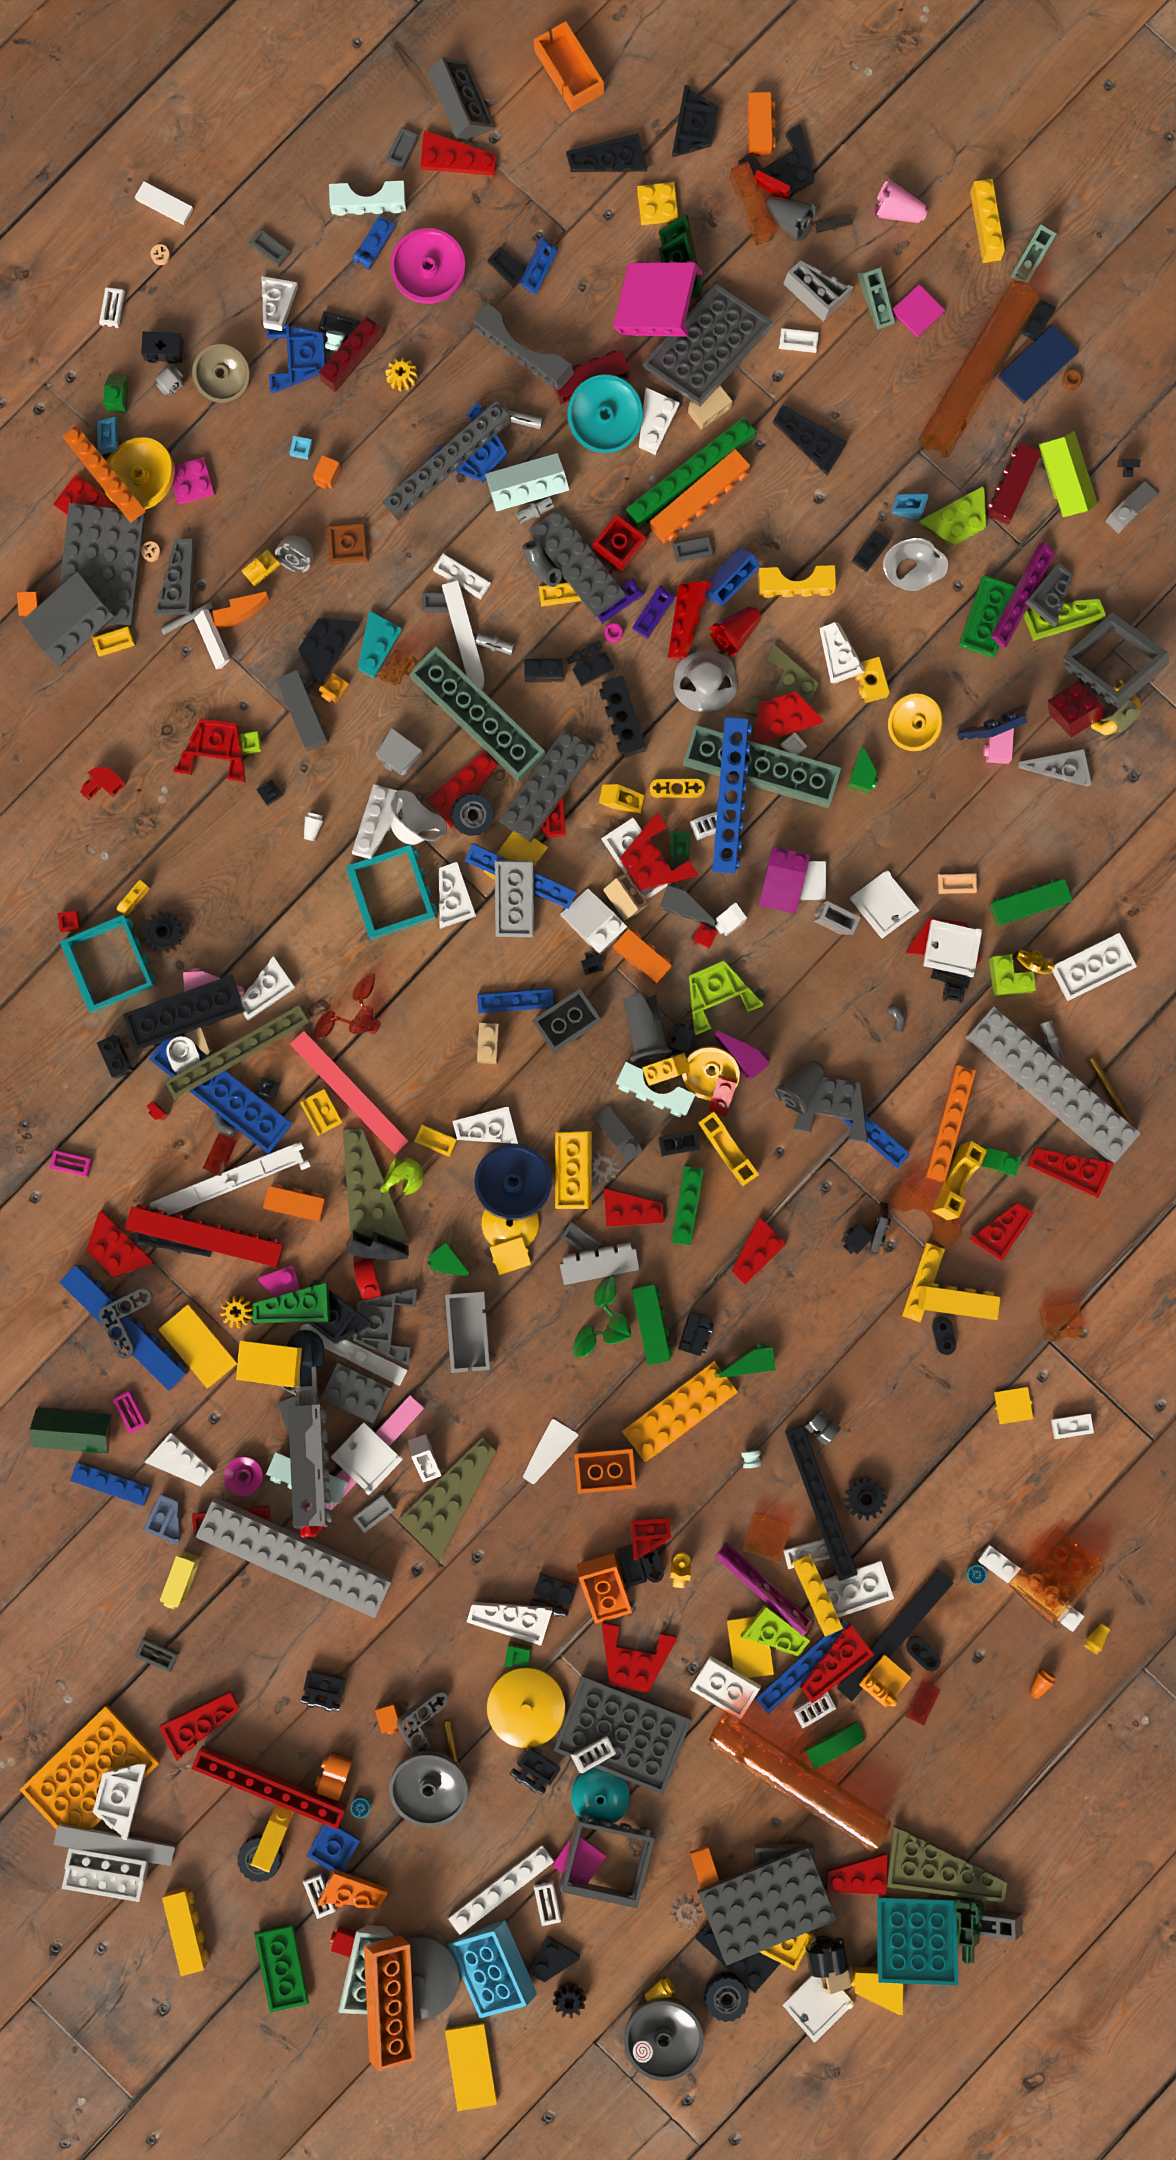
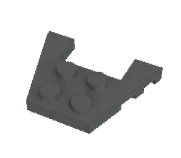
[793,1077,868,1143]
[353,1289,417,1365]

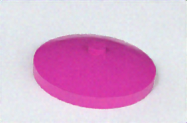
[390,228,466,304]

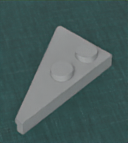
[1018,749,1092,787]

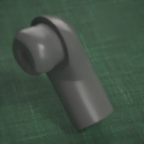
[887,1004,906,1032]
[213,1115,238,1137]

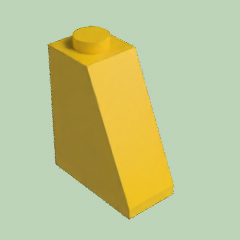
[850,1967,903,2015]

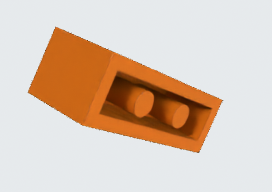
[747,92,775,156]
[613,929,672,985]
[263,1183,327,1222]

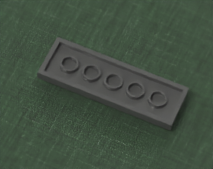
[529,508,625,618]
[499,729,596,842]

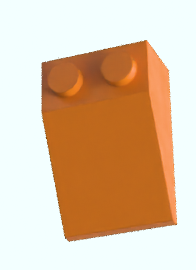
[577,1553,632,1624]

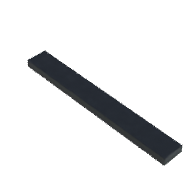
[785,1426,858,1581]
[836,1569,954,1702]

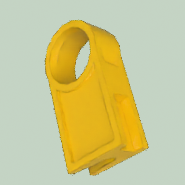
[117,880,150,916]

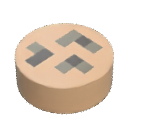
[151,244,170,265]
[141,541,161,562]

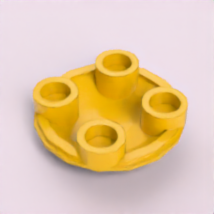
[1017,950,1055,974]

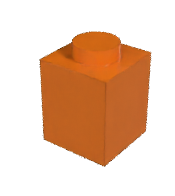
[313,455,341,489]
[17,591,41,618]
[375,1701,400,1734]

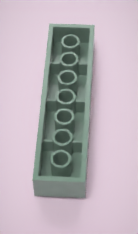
[409,647,545,782]
[683,725,841,808]

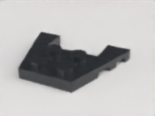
[738,125,814,197]

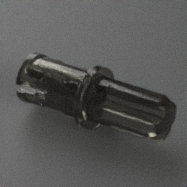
[815,214,853,233]

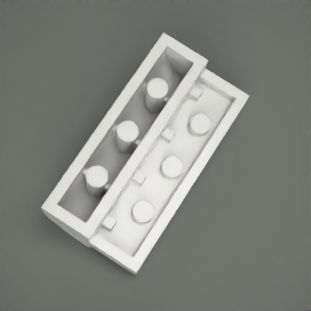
[62,1848,148,1902]

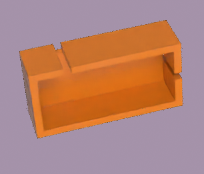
[534,21,604,112]

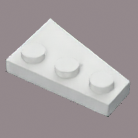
[261,276,298,331]
[819,622,866,683]
[241,956,295,1021]

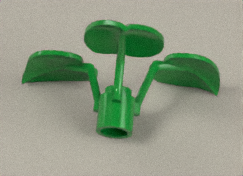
[573,1276,631,1358]

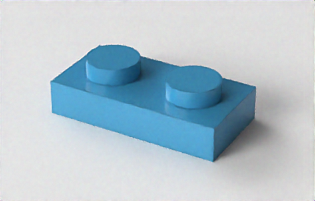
[97,417,118,455]

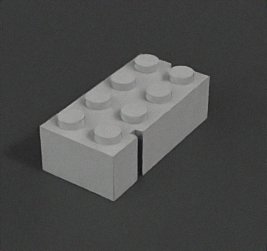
[445,1291,491,1373]

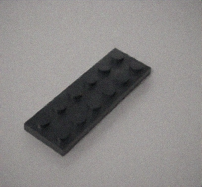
[123,975,246,1051]

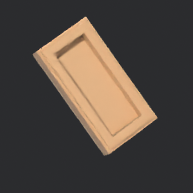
[937,873,977,894]

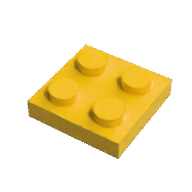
[637,182,678,225]

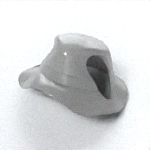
[883,536,948,591]
[673,651,738,712]

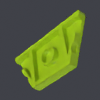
[919,487,986,547]

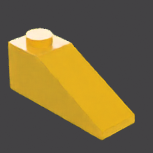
[251,1805,294,1872]

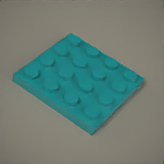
[876,1898,959,1986]

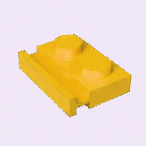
[300,1089,343,1136]

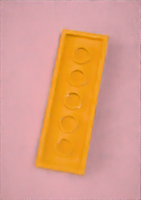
[622,1361,738,1463]

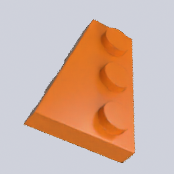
[317,1869,388,1909]

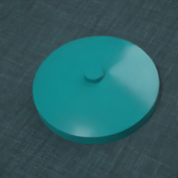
[567,375,643,454]

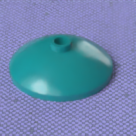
[571,1767,630,1824]

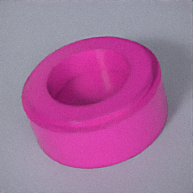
[604,623,623,643]

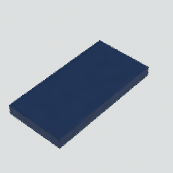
[998,325,1079,404]

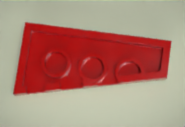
[420,130,496,176]
[667,581,712,660]
[1027,1148,1114,1198]
[800,1623,874,1703]
[159,1690,240,1761]

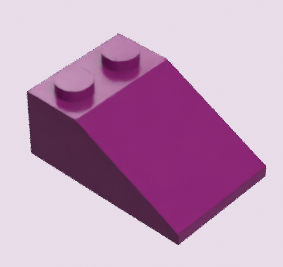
[759,847,810,914]
[713,1031,770,1081]

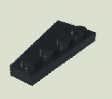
[566,133,647,172]
[773,405,847,476]
[696,1922,781,1993]

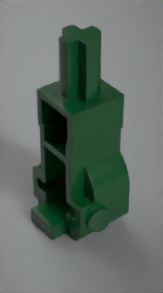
[954,1898,984,1964]

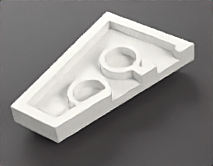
[639,388,680,455]
[439,862,476,929]
[453,1107,518,1144]
[145,1432,214,1486]

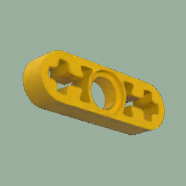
[650,779,705,798]

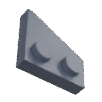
[143,1493,179,1545]

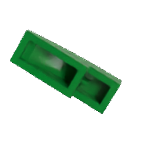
[805,1721,865,1769]

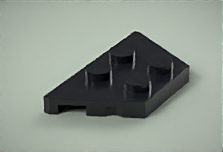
[672,85,718,157]
[298,618,360,685]
[307,1279,373,1344]

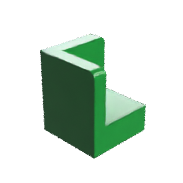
[504,1643,531,1667]

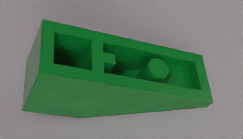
[714,1344,776,1378]

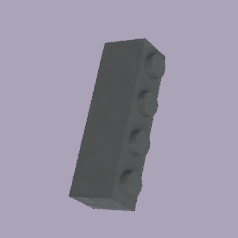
[276,670,329,752]

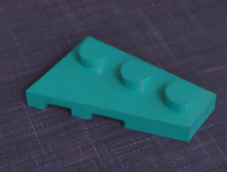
[358,611,403,679]

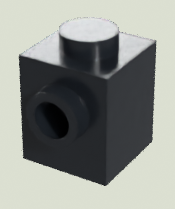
[842,1224,873,1254]

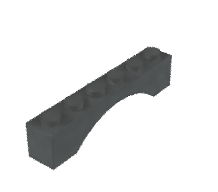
[473,303,574,390]

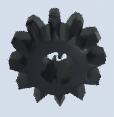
[553,1982,586,2019]

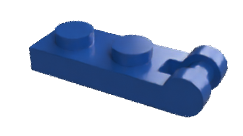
[353,216,396,270]
[519,237,558,294]

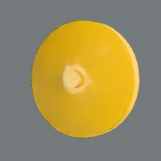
[104,437,175,510]
[487,1667,565,1748]

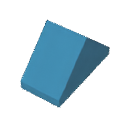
[892,494,929,522]

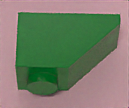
[103,374,129,413]
[847,747,878,794]
[981,1146,1022,1177]
[427,1243,470,1276]

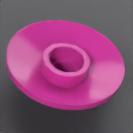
[224,1457,263,1496]

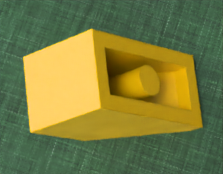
[599,784,644,814]

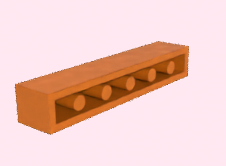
[62,425,146,523]
[649,449,750,544]
[923,1065,976,1182]

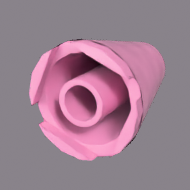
[873,179,928,223]

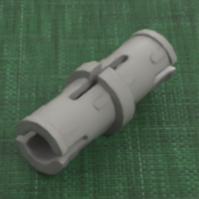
[516,497,554,524]
[475,633,515,655]
[1040,1020,1063,1060]

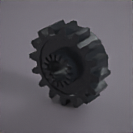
[142,911,185,954]
[844,1477,887,1521]

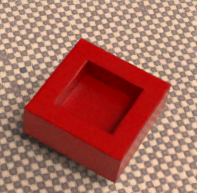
[57,910,81,933]
[692,923,718,949]
[146,1101,169,1121]

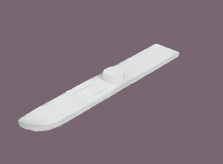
[442,581,484,690]
[300,1324,408,1386]

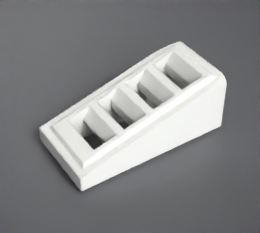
[690,812,729,841]
[792,1692,836,1729]
[571,1736,616,1773]

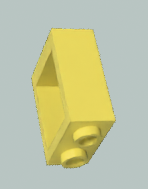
[160,1551,201,1609]

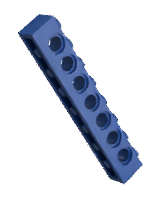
[712,717,752,874]

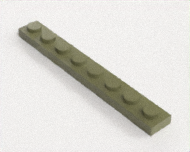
[165,1005,309,1099]

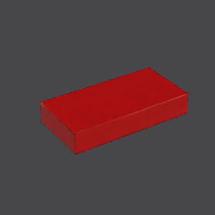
[754,170,790,199]

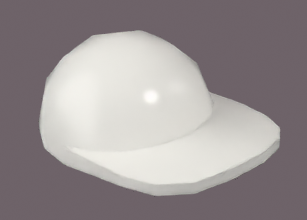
[166,1036,200,1074]

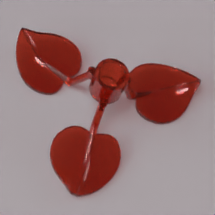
[314,973,381,1040]

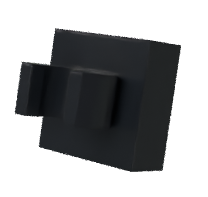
[1117,459,1141,477]
[256,779,283,806]
[581,950,603,976]
[255,1077,280,1101]

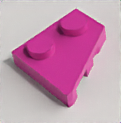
[258,1265,302,1297]

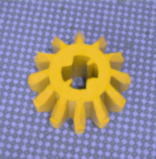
[385,357,418,392]
[220,1295,253,1328]

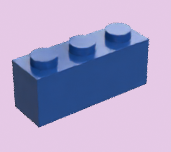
[705,547,761,607]

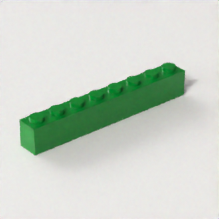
[626,417,756,530]

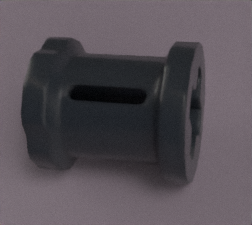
[942,984,965,1003]

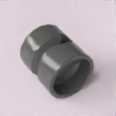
[804,1408,841,1446]

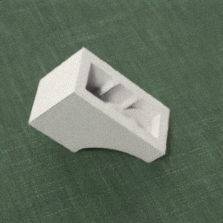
[715,903,747,936]
[408,1434,441,1483]

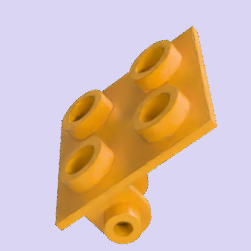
[859,1655,911,1707]

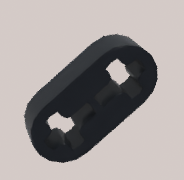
[641,1549,664,1583]

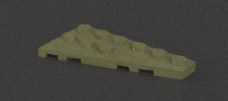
[343,1128,409,1241]
[399,1437,496,1561]
[886,1825,1007,1903]

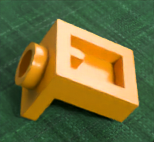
[319,673,349,703]

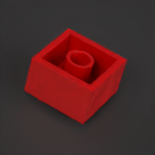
[593,514,646,573]

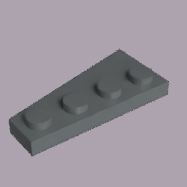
[153,539,195,616]

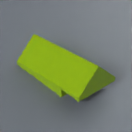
[1039,430,1098,517]

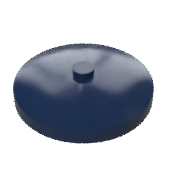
[474,1144,552,1221]

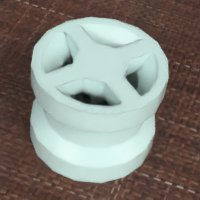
[325,331,345,351]
[741,1450,763,1468]

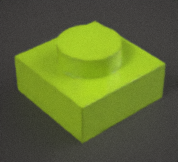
[240,731,262,754]

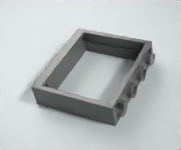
[1063,612,1169,708]
[559,1815,655,1908]

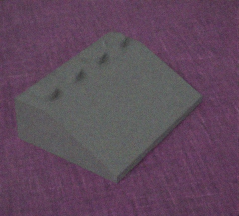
[22,571,117,666]

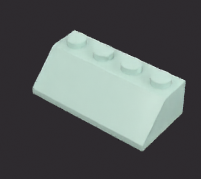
[485,453,569,511]
[338,1925,394,2014]

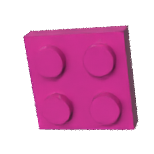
[172,457,215,505]

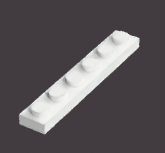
[977,1544,1084,1632]
[448,1844,554,1935]

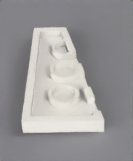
[352,784,402,859]
[467,1602,553,1645]

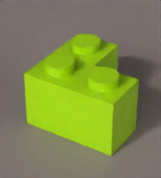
[989,954,1036,997]

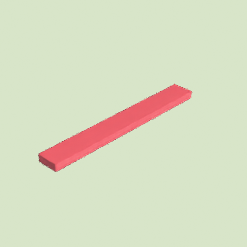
[290,1031,409,1155]

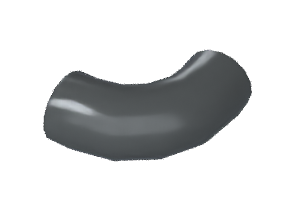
[522,540,562,587]

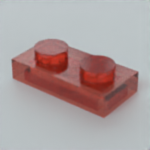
[203,1133,237,1176]
[905,1680,941,1725]

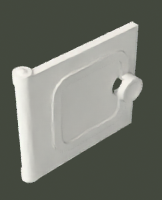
[849,870,919,939]
[923,920,982,977]
[331,1423,403,1495]
[782,1975,855,2043]

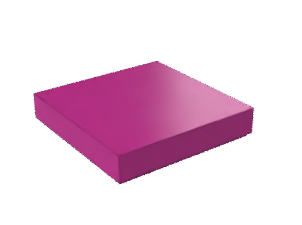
[892,284,945,338]
[552,1836,606,1883]

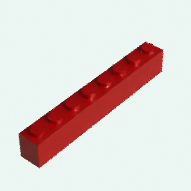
[125,1204,283,1267]
[191,1745,347,1830]

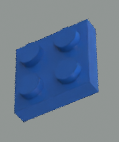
[307,1825,361,1872]

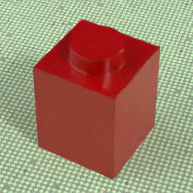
[329,1926,356,1958]

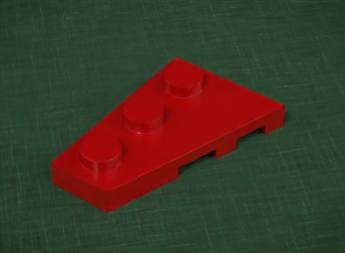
[604,1188,664,1227]

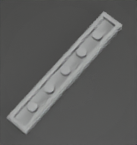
[53,1823,175,1866]

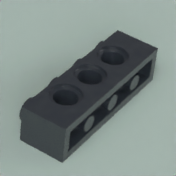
[599,676,646,758]

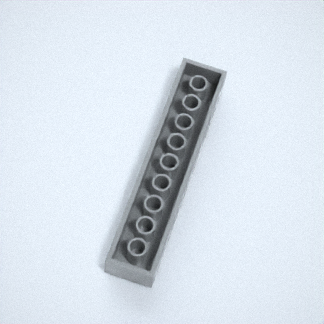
[965,1007,1141,1163]
[196,1497,393,1618]

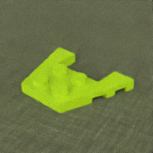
[689,961,764,1036]

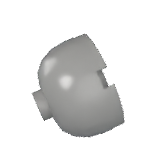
[275,535,314,573]

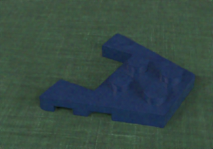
[957,705,1027,740]

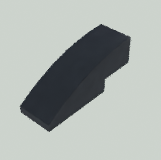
[346,1231,409,1260]

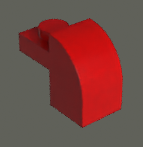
[80,767,126,800]
[353,1256,381,1300]

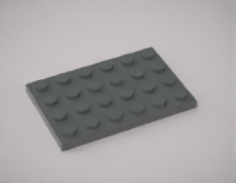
[643,284,773,407]
[59,503,145,626]
[553,1675,691,1794]
[697,1845,836,1966]

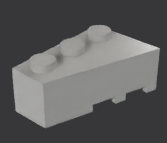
[784,261,853,322]

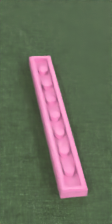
[306,1395,424,1511]

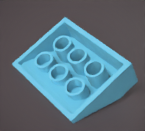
[448,1920,537,2018]

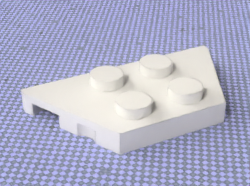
[93,1762,147,1840]

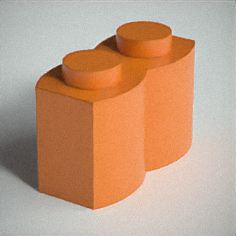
[315,1753,353,1801]

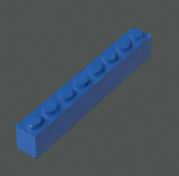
[59,1265,188,1391]

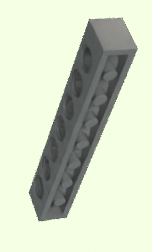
[382,400,511,521]

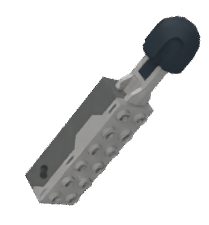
[286,1330,331,1538]

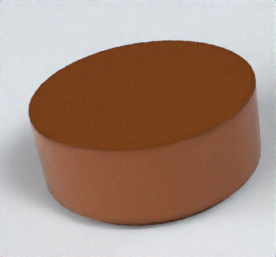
[1062,369,1082,390]

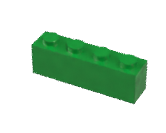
[989,878,1072,927]
[671,1166,704,1246]
[632,1284,673,1366]

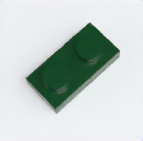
[669,831,690,870]

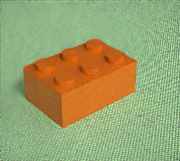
[574,1447,636,1494]

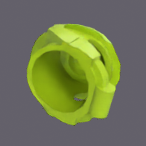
[380,1157,423,1196]

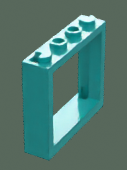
[345,845,438,941]
[60,915,157,1014]

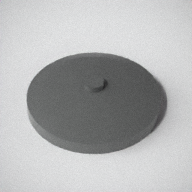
[389,1751,468,1827]
[405,1935,460,2019]
[624,1998,704,2081]

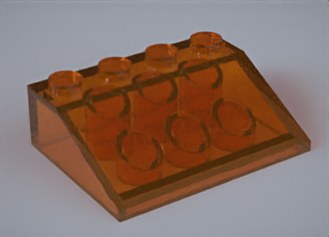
[1008,1527,1105,1628]

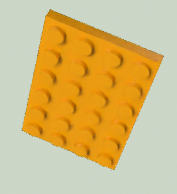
[20,1705,160,1830]

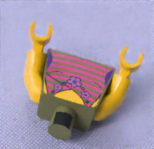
[1089,680,1141,736]

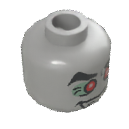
[155,367,184,396]

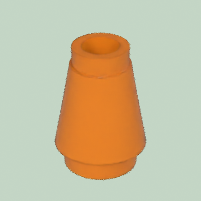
[1029,1668,1056,1699]

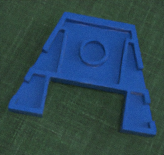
[266,324,326,394]
[429,403,508,483]

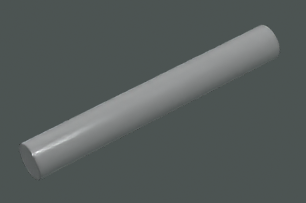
[160,602,214,635]

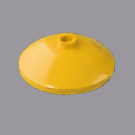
[888,694,943,751]
[682,1046,740,1100]
[481,1209,539,1247]

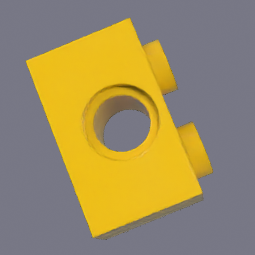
[854,657,890,703]
[642,1053,691,1085]

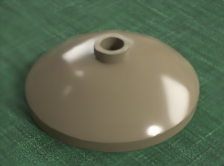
[192,344,249,403]

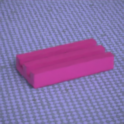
[49,1150,93,1177]
[112,1390,148,1434]

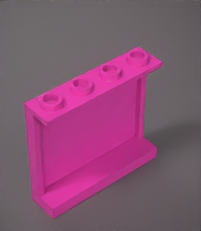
[613,261,702,336]

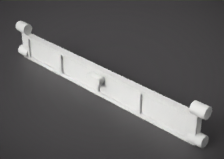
[150,1142,311,1216]

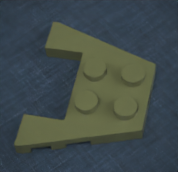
[744,645,819,715]

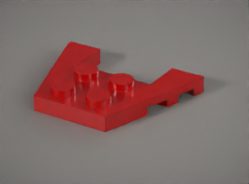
[173,719,246,783]
[619,813,698,891]
[602,1622,677,1692]

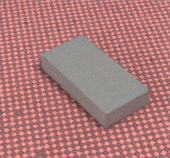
[353,1493,395,1533]

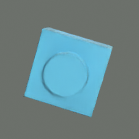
[289,436,313,460]

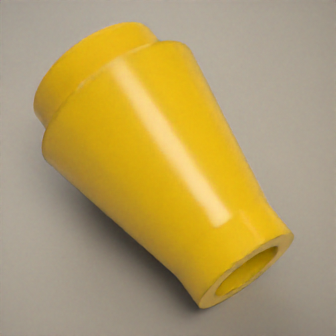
[1084,1623,1110,1654]
[645,1978,675,2002]

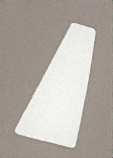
[523,1419,578,1484]

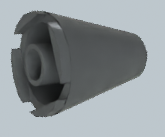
[763,196,817,241]
[774,1061,824,1114]

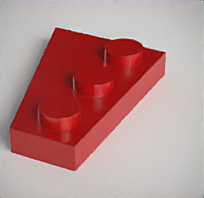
[968,1202,1034,1261]
[731,1217,786,1285]
[826,1853,887,1895]

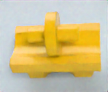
[242,549,280,587]
[670,1552,691,1588]

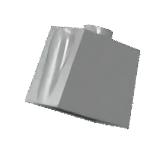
[376,728,423,776]
[813,901,861,935]

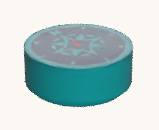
[966,1564,987,1585]
[351,1796,371,1818]

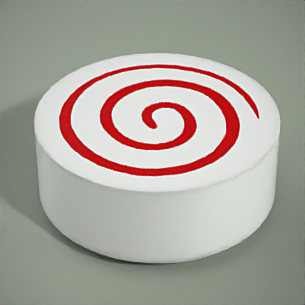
[633,2040,654,2062]

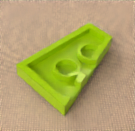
[740,1605,810,1656]

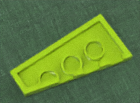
[1023,599,1106,641]

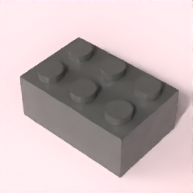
[532,989,602,1054]
[321,1362,392,1424]

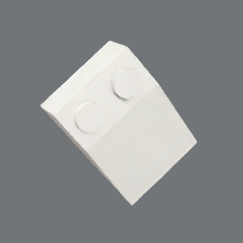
[560,889,627,956]

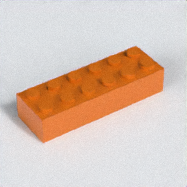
[364,1935,416,2072]

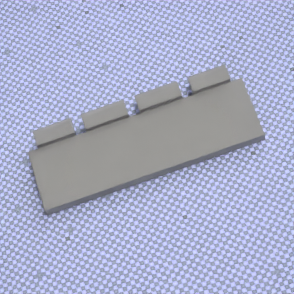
[560,1242,639,1285]

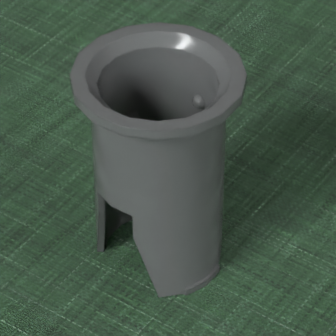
[623,993,674,1063]

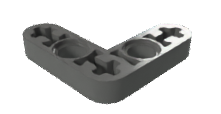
[99,1289,153,1359]
[397,1689,448,1754]

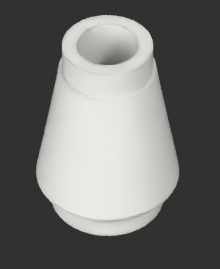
[304,812,323,841]

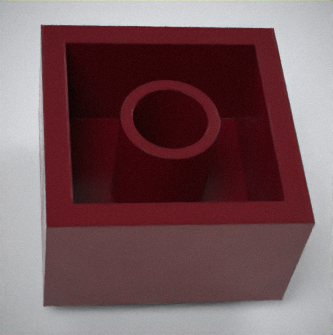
[1048,680,1103,738]

